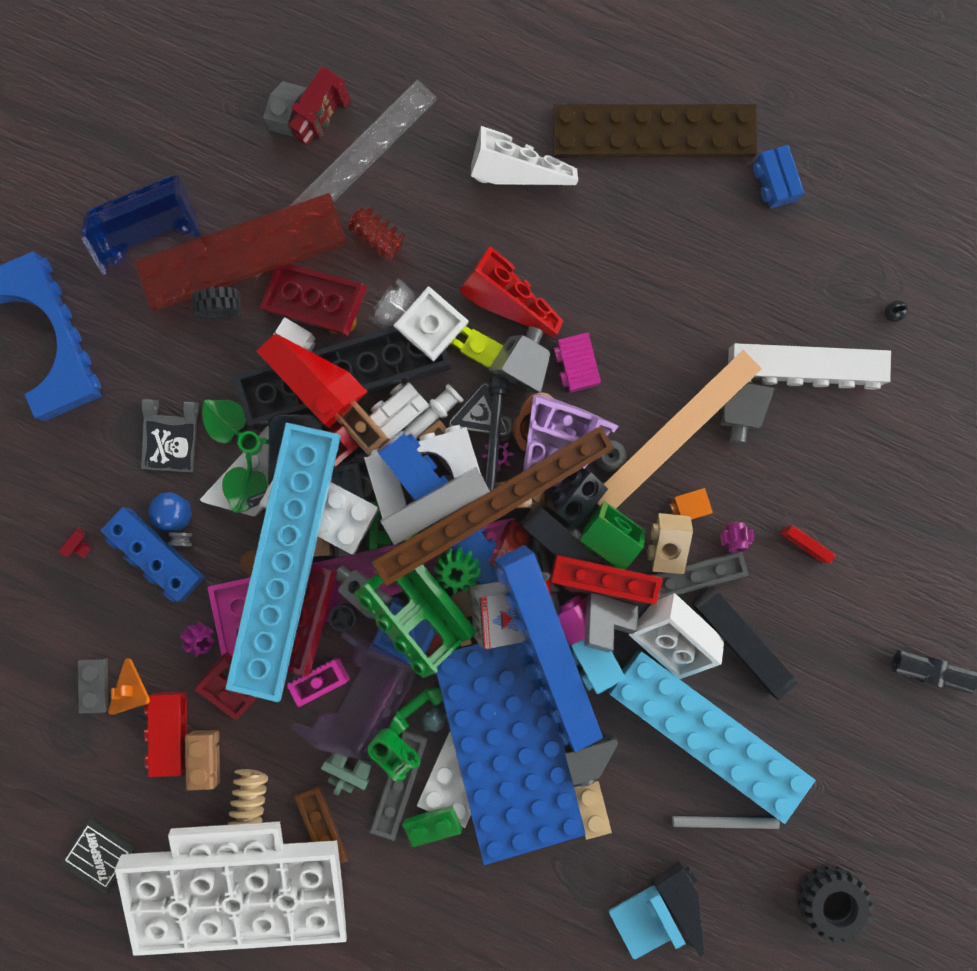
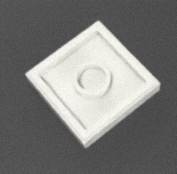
[393,286,468,362]

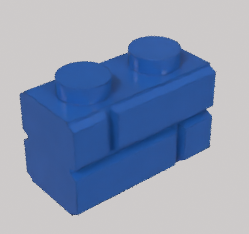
[753,145,804,209]

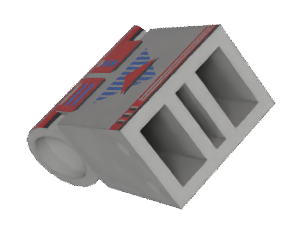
[470,572,551,649]

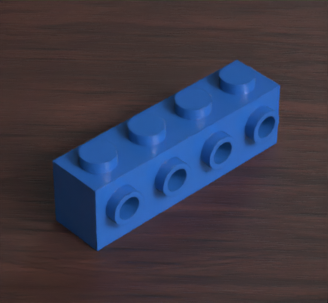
[101,507,206,602]

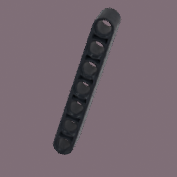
[518,504,651,620]

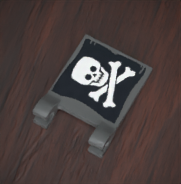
[141,399,200,472]

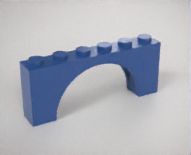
[0,251,102,421]

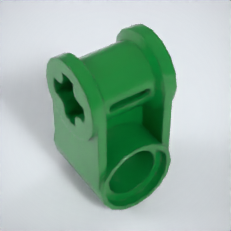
[368,728,420,782]

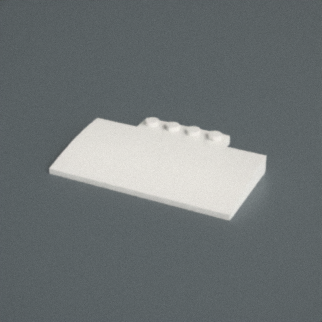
[115,822,347,956]

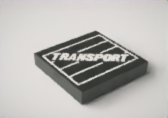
[60,817,136,894]

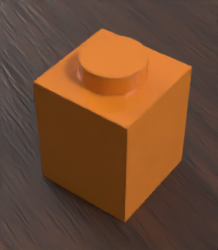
[669,488,713,520]

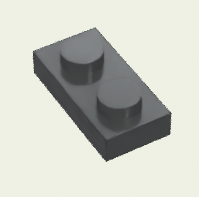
[78,658,109,714]

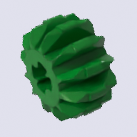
[434,546,481,594]

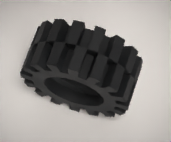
[191,287,241,320]

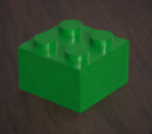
[580,501,646,570]

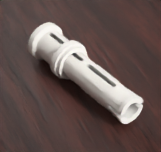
[403,384,464,440]

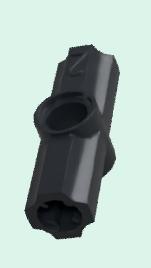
[891,650,977,694]

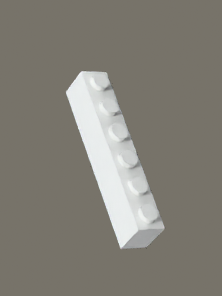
[728,343,891,390]

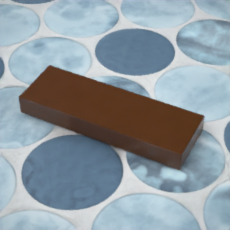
[294,785,349,864]

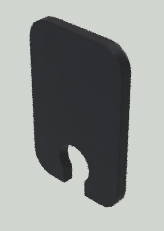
[268,414,322,485]

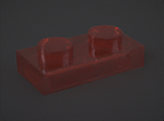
[489,520,532,569]

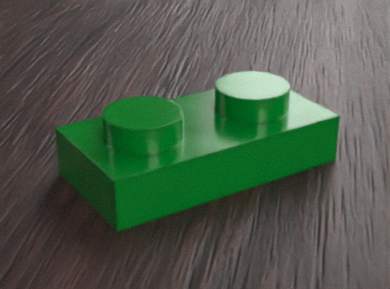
[402,805,463,847]

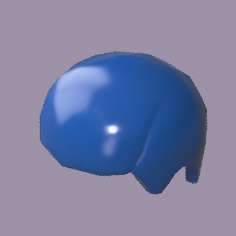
[148,492,192,533]

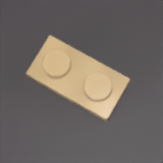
[574,779,612,840]

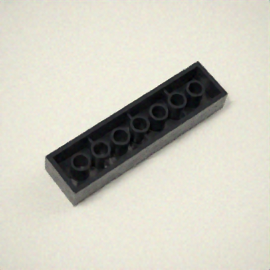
[233,327,451,430]

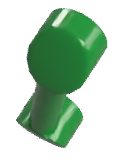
[388,686,443,735]

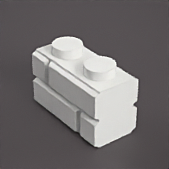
[369,382,429,440]

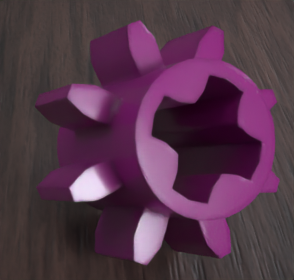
[481,442,514,472]
[720,522,755,553]
[180,622,215,657]

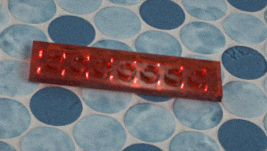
[135,193,348,311]

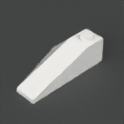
[471,126,578,185]

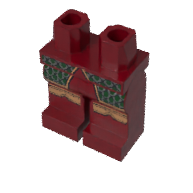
[289,66,351,146]

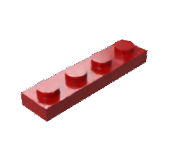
[550,555,663,605]

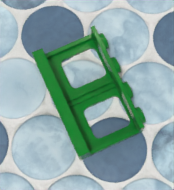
[354,564,477,678]

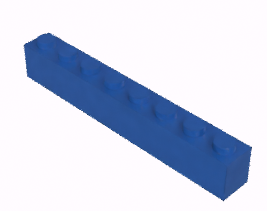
[377,431,501,584]
[495,546,603,753]

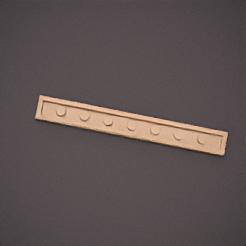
[597,350,762,509]

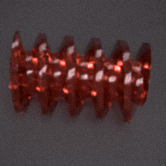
[348,206,406,261]

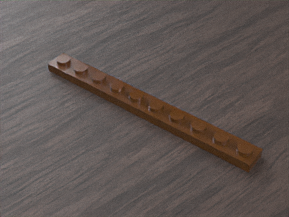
[371,426,614,586]

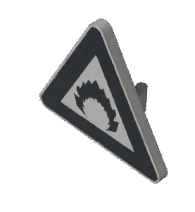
[450,384,506,436]

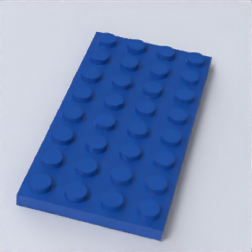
[436,642,586,865]

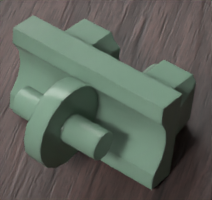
[321,747,372,796]

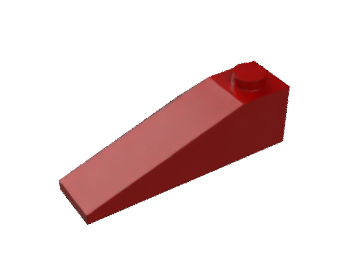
[459,246,563,337]
[257,333,367,428]

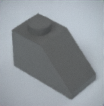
[263,81,307,137]
[564,735,618,787]

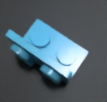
[609,885,685,959]

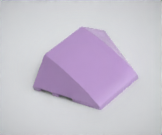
[523,395,619,487]

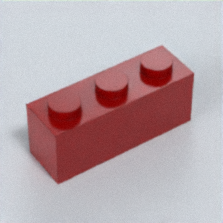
[144,691,187,777]

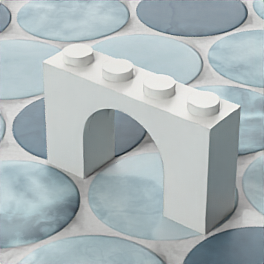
[364,425,481,519]

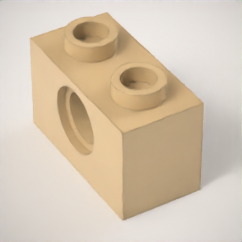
[647,513,693,574]

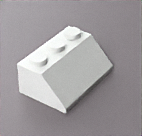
[629,593,724,679]

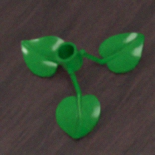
[202,400,269,513]

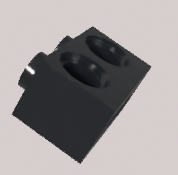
[544,468,608,530]

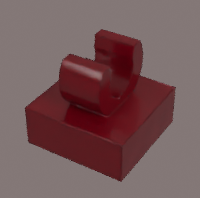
[58,526,92,558]

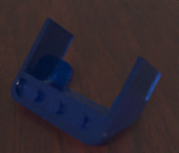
[81,175,200,275]

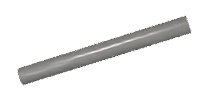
[672,816,780,829]

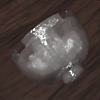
[367,278,416,330]

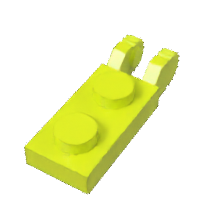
[450,326,503,369]

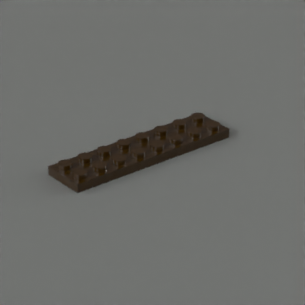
[553,104,757,158]

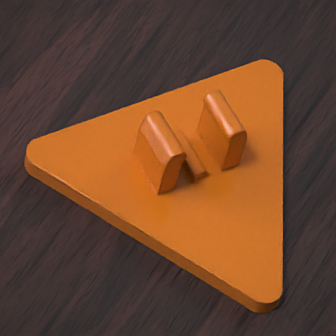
[108,658,150,715]

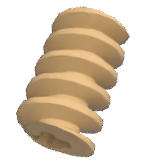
[228,769,268,825]

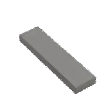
[380,467,490,545]

